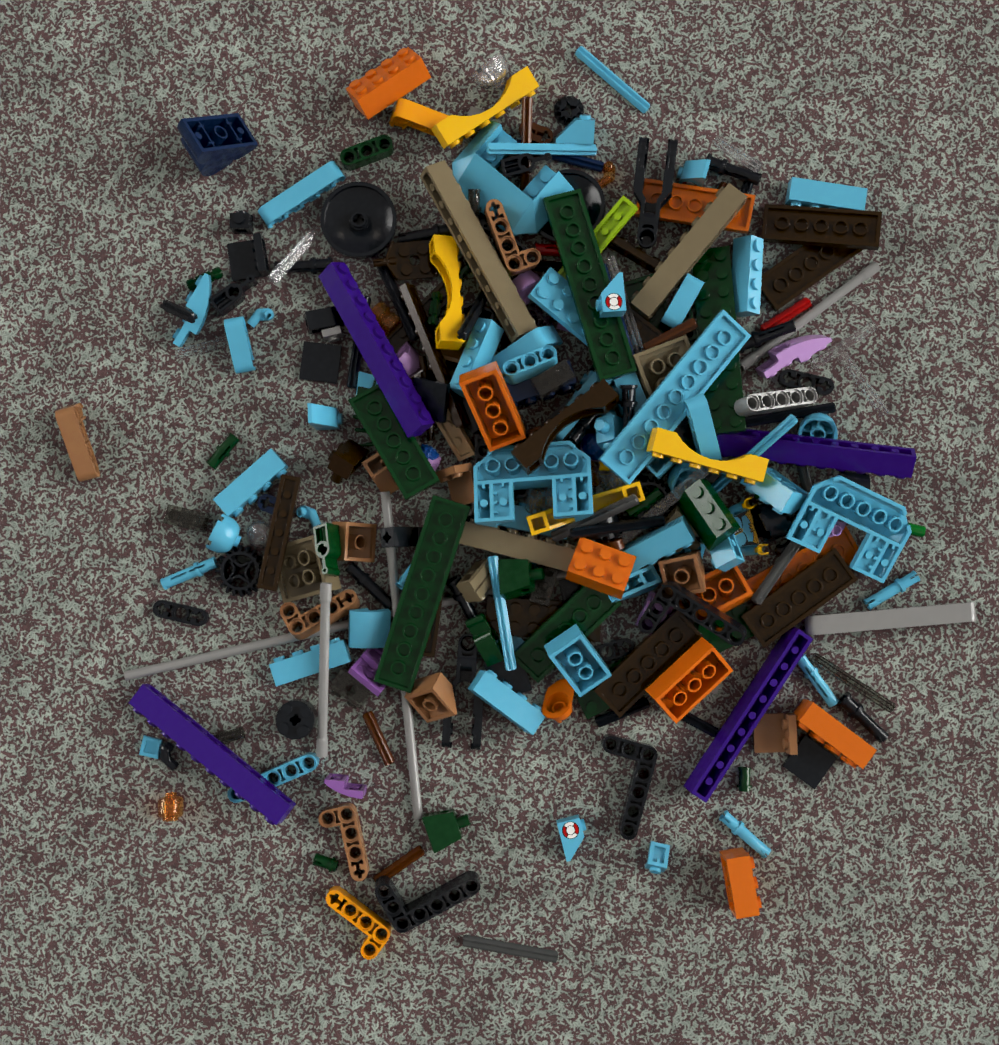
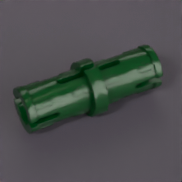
[206,433,240,470]
[625,487,664,519]

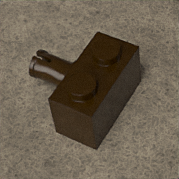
[327,439,369,484]

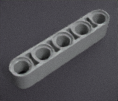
[734,387,818,416]

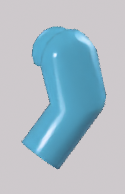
[247,308,274,328]

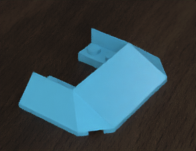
[452,120,574,236]
[473,440,594,528]
[785,475,912,583]

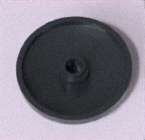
[538,169,606,244]
[320,182,397,259]

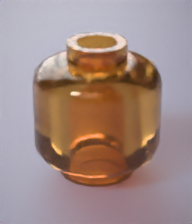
[158,792,184,822]

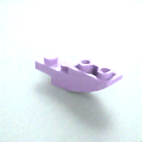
[755,335,832,379]

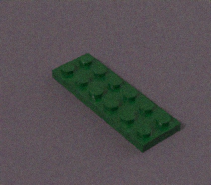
[348,384,440,500]
[514,586,622,683]

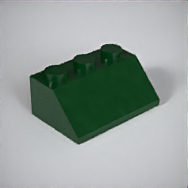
[677,478,741,551]

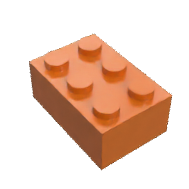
[565,537,636,599]
[685,566,753,617]
[720,847,762,919]

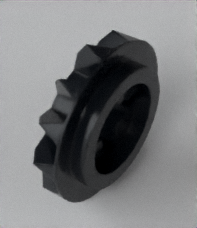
[554,95,584,126]

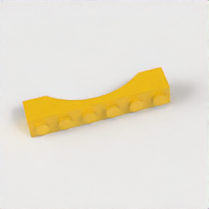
[431,66,539,149]
[429,234,466,350]
[646,427,769,485]
[526,481,646,536]

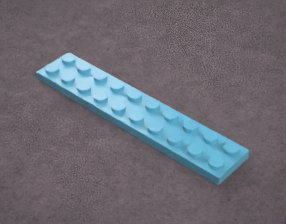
[598,309,751,485]

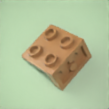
[435,463,474,505]
[753,713,798,755]

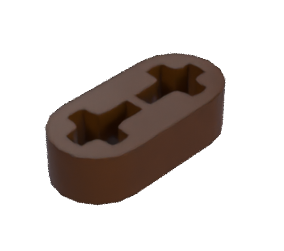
[519,122,553,143]
[598,538,625,550]

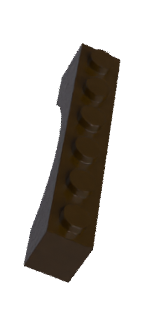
[511,379,620,475]

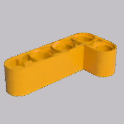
[389,98,464,145]
[326,886,391,960]

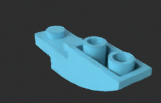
[172,273,212,347]

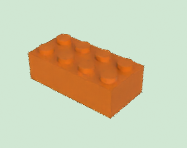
[345,47,431,120]
[459,361,526,452]
[645,637,734,724]
[793,699,877,769]

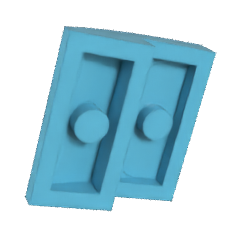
[348,608,391,649]

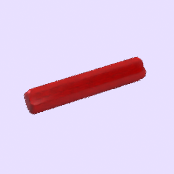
[760,297,812,331]

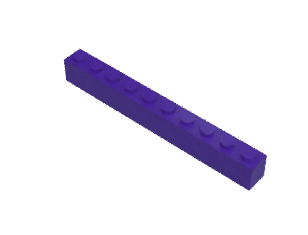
[318,262,434,438]
[716,429,917,479]
[683,627,813,802]
[129,684,296,825]

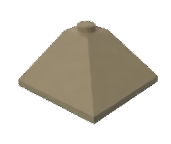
[633,335,691,399]
[279,535,342,604]

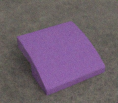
[348,648,387,697]
[324,773,367,799]

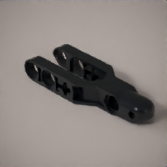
[633,137,678,249]
[442,633,484,750]

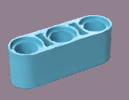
[660,273,705,328]
[224,316,256,374]
[503,345,558,385]

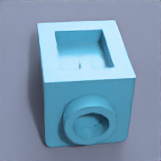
[645,841,670,874]

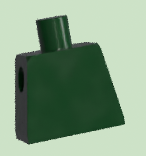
[498,559,545,600]
[422,809,471,853]

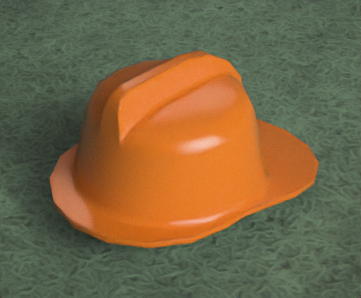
[541,679,574,723]

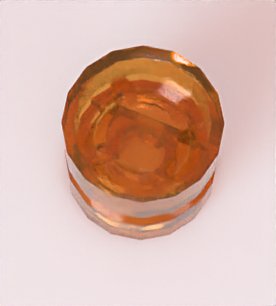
[371,301,401,336]

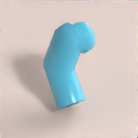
[296,505,321,528]

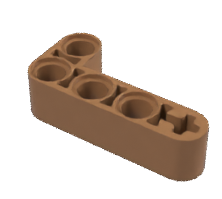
[484,199,541,276]
[55,403,100,482]
[280,589,360,640]
[319,803,370,881]

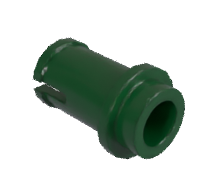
[737,767,752,792]
[313,853,339,873]

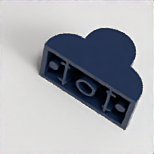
[177,113,258,176]

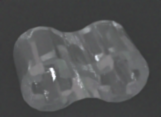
[525,488,553,514]

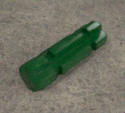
[186,267,223,291]
[427,291,443,327]

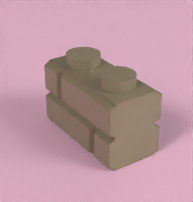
[456,559,492,603]

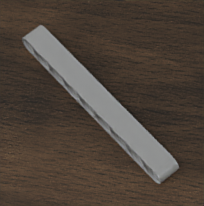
[804,602,977,635]

